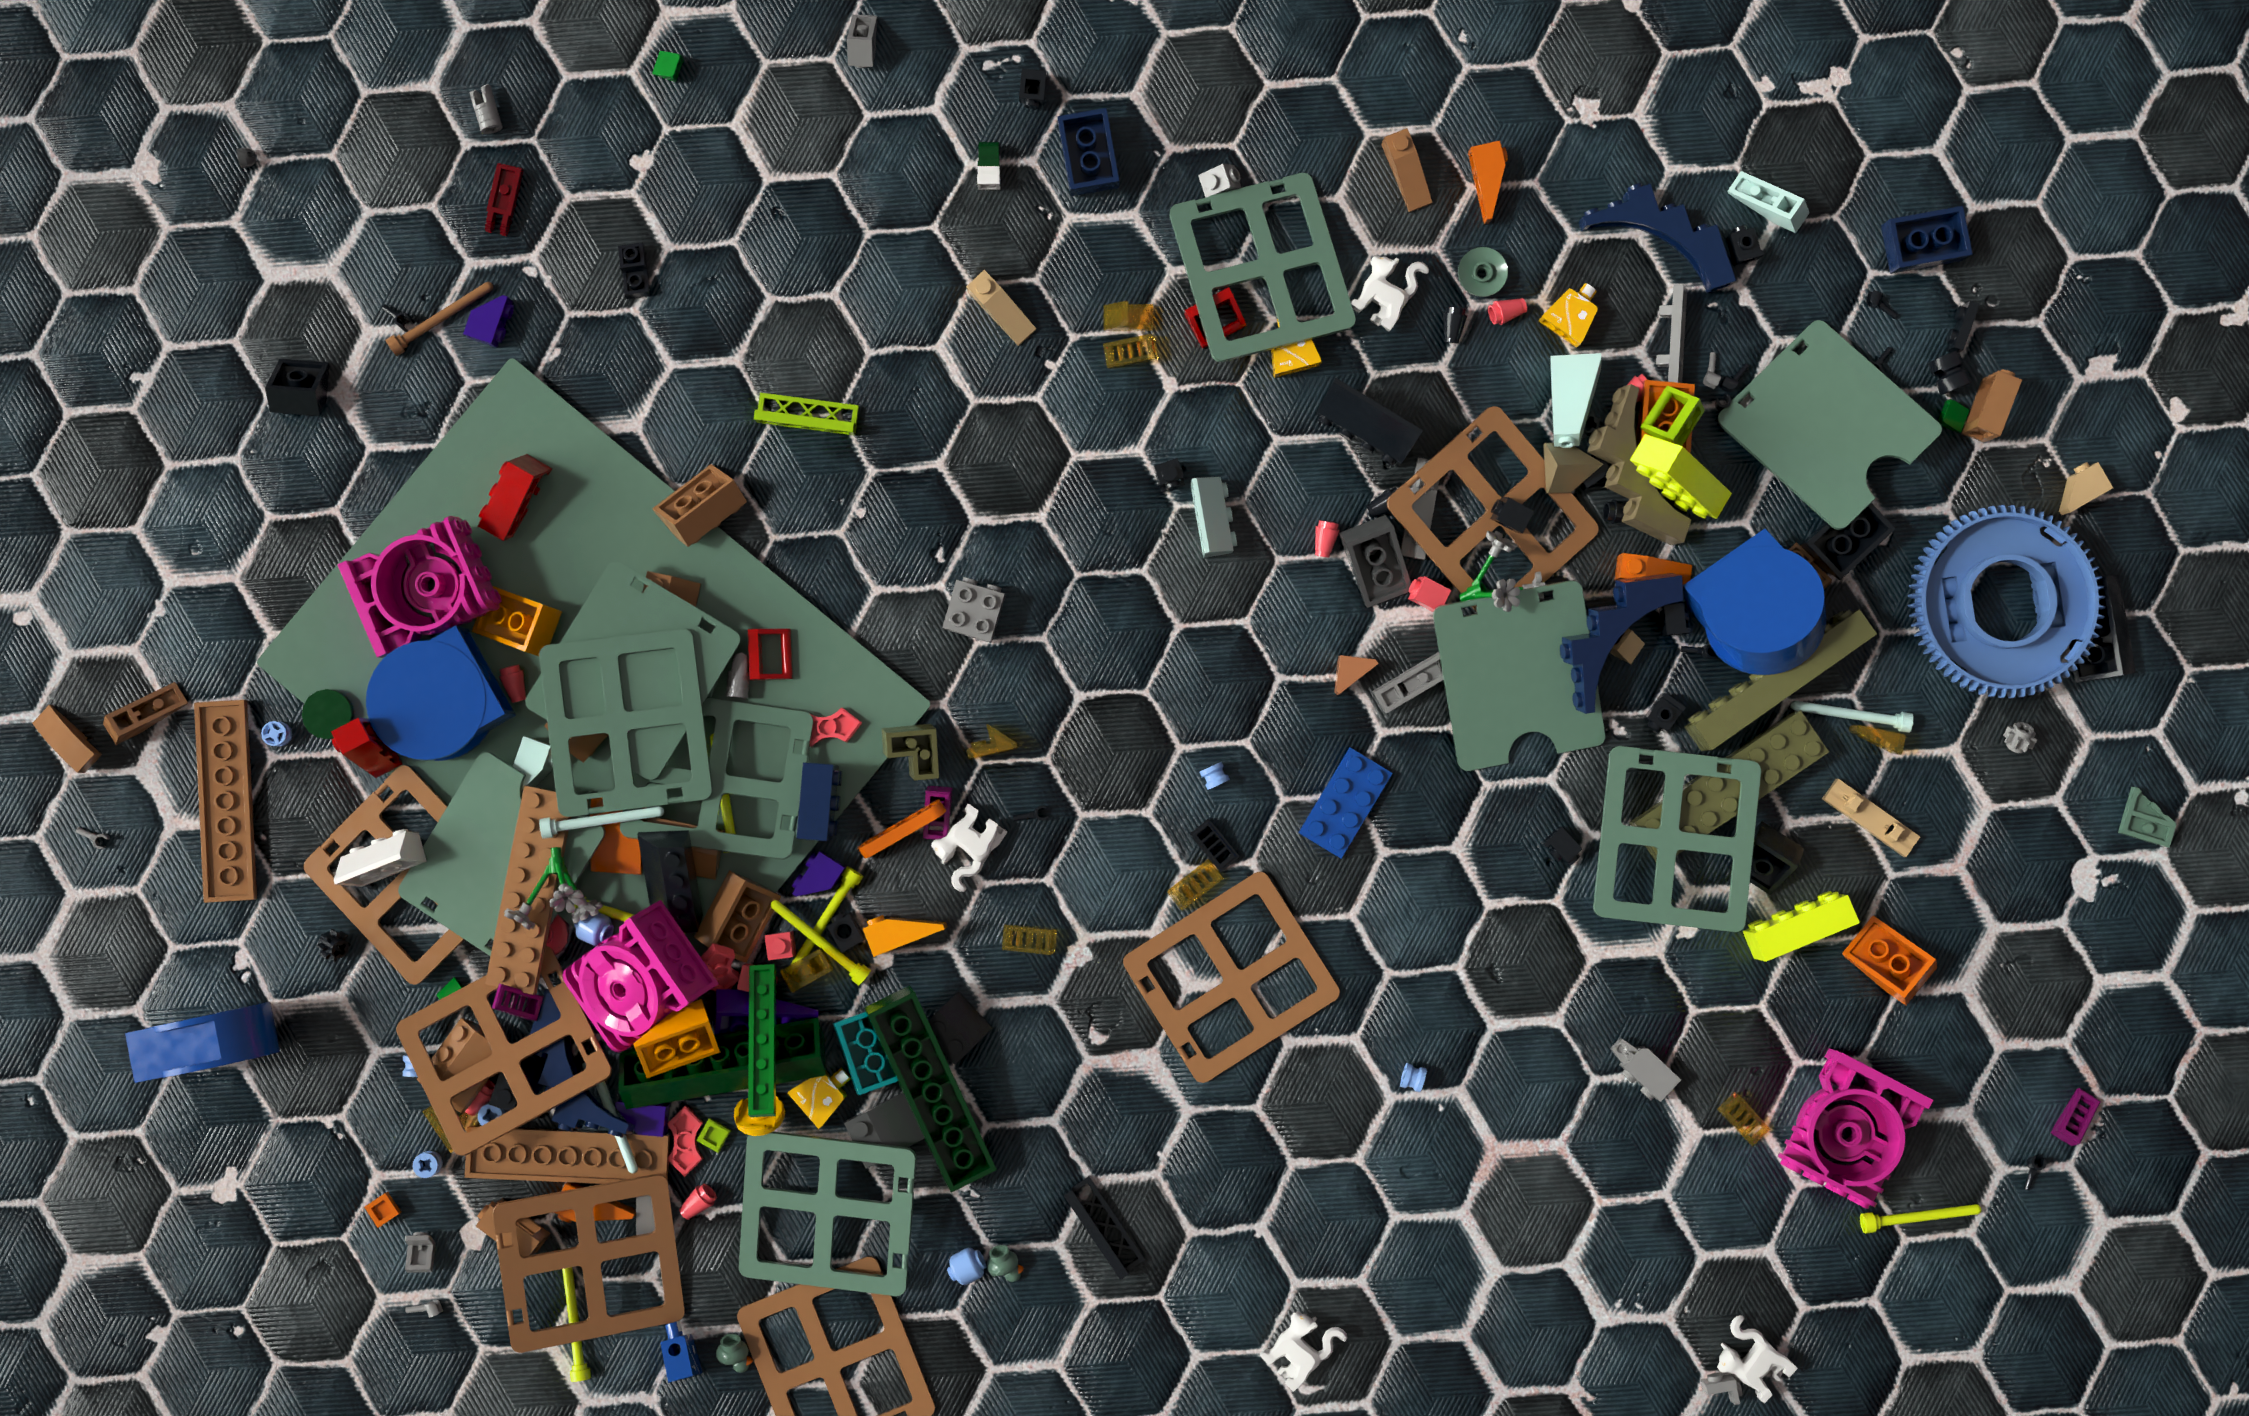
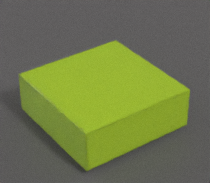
[696,1118,732,1153]

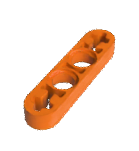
[858,800,947,859]

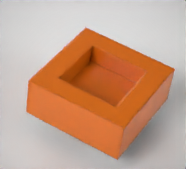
[364,1192,402,1228]

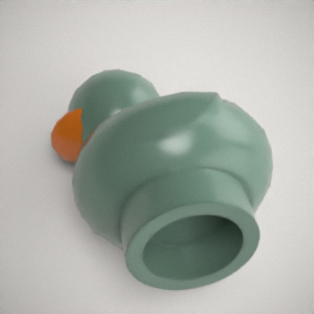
[987,1245,1024,1282]
[716,1334,753,1373]

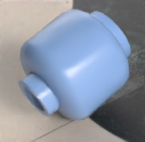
[574,912,614,946]
[947,1247,987,1285]

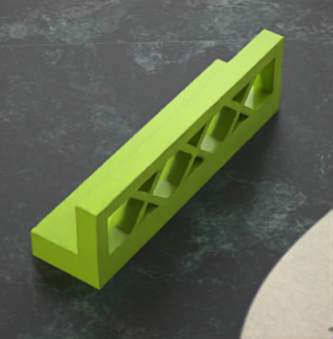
[754,392,859,436]

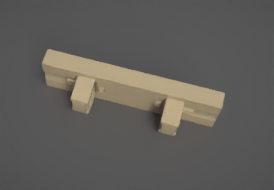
[1822,779,1920,857]

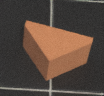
[1334,655,1379,695]

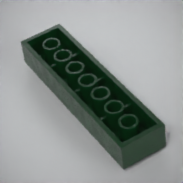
[864,985,997,1193]
[619,1018,826,1109]

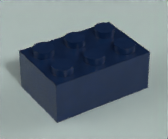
[1057,108,1119,196]
[1881,206,1973,274]
[796,762,842,841]

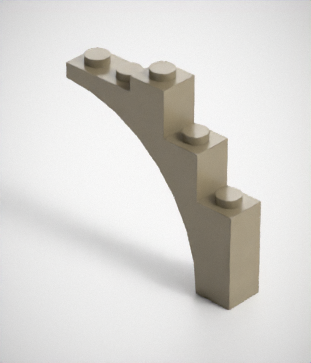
[1587,384,1691,545]

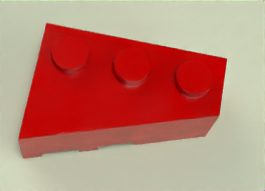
[478,454,552,541]
[331,718,402,778]

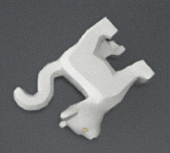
[1351,255,1429,331]
[931,804,1007,892]
[1260,1311,1348,1392]
[1717,1315,1798,1403]

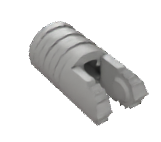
[469,84,503,134]
[726,652,750,698]

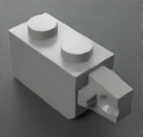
[1610,1038,1681,1102]

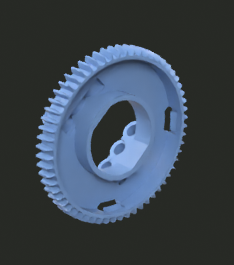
[1908,505,2105,698]

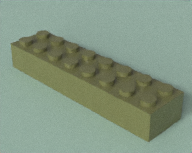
[1684,609,1877,751]
[1629,710,1829,862]

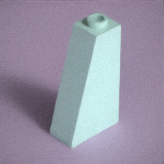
[1550,353,1601,448]

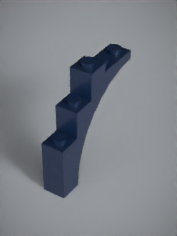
[1579,183,1736,293]
[1560,573,1683,714]
[529,989,635,1138]

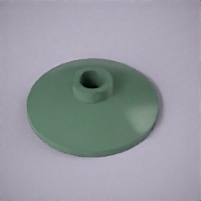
[1458,247,1508,297]

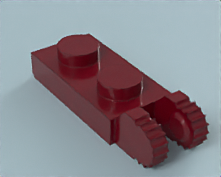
[485,163,524,236]

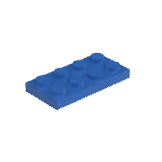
[1298,747,1393,859]

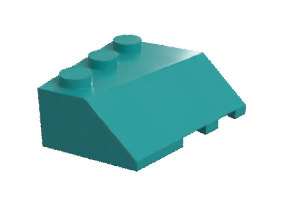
[832,1012,897,1095]

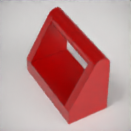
[1184,287,1247,349]
[748,629,793,681]

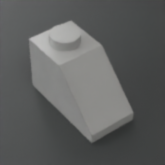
[847,14,877,68]

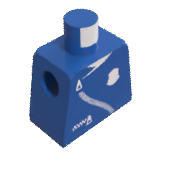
[661,1321,703,1383]

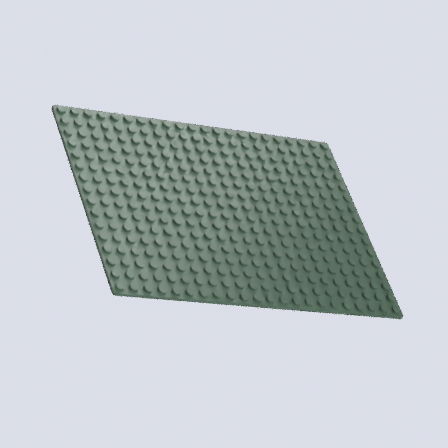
[257,358,931,957]

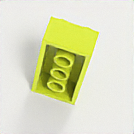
[1630,434,1732,519]
[1743,891,1860,962]

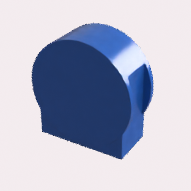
[1683,529,1826,675]
[366,625,516,761]
[125,1002,280,1083]

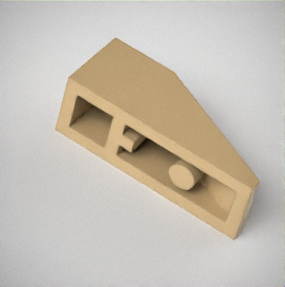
[966,270,1036,346]

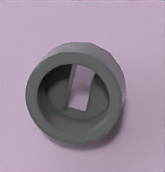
[236,147,256,169]

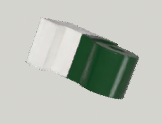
[977,142,1001,190]

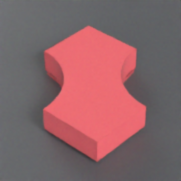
[809,708,862,748]
[701,943,740,991]
[667,1105,704,1177]

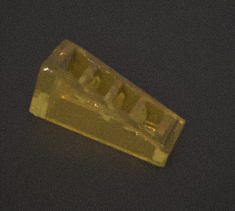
[1103,334,1159,368]
[1849,725,1906,755]
[1167,859,1224,911]
[1002,925,1057,955]
[1717,1092,1770,1147]

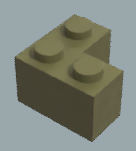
[882,724,939,781]

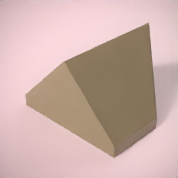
[1544,443,1603,493]

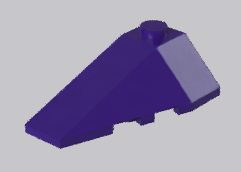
[713,989,818,1035]

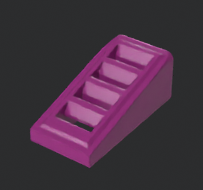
[923,786,952,839]
[492,984,543,1021]
[2051,1088,2101,1146]

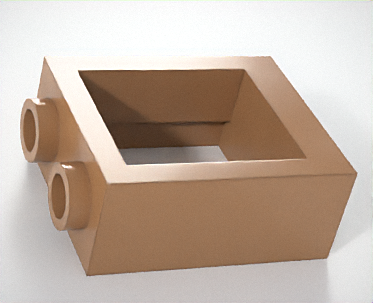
[1961,370,2022,443]
[476,1198,550,1257]

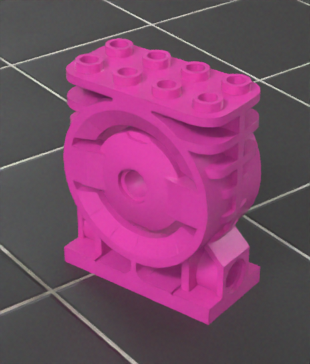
[337,516,502,658]
[563,900,719,1053]
[1777,1048,1933,1209]

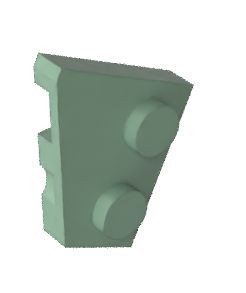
[2118,787,2176,848]

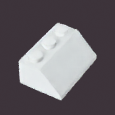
[334,829,427,887]

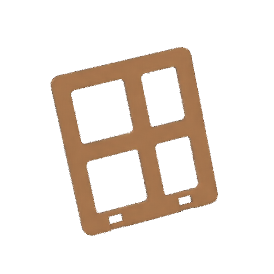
[1387,406,1599,612]
[304,765,465,985]
[1123,872,1340,1083]
[396,946,612,1156]
[492,1174,685,1353]
[737,1256,935,1416]

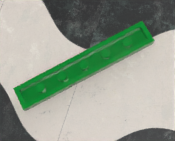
[748,964,776,1118]

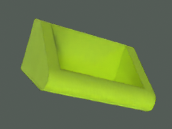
[1640,386,1705,446]

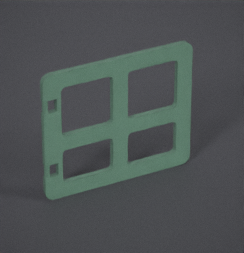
[1169,173,1356,362]
[539,629,712,817]
[620,698,813,860]
[1593,746,1761,932]
[739,1132,916,1296]

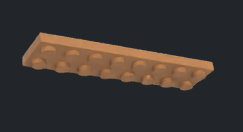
[194,700,257,903]
[485,785,571,995]
[465,1126,670,1184]

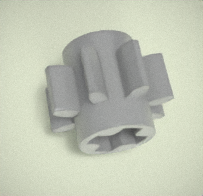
[2003,722,2037,753]

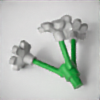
[1459,531,1545,612]
[504,847,603,930]

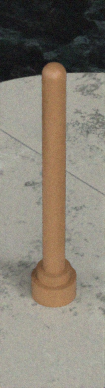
[385,282,493,356]

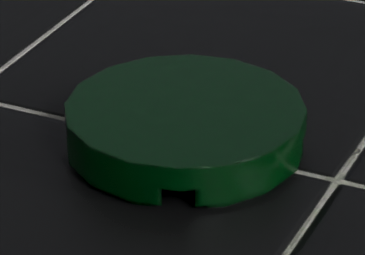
[301,689,354,739]

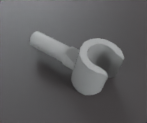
[1703,352,1721,389]
[76,827,110,849]
[405,1299,443,1318]

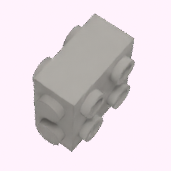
[942,577,1006,643]

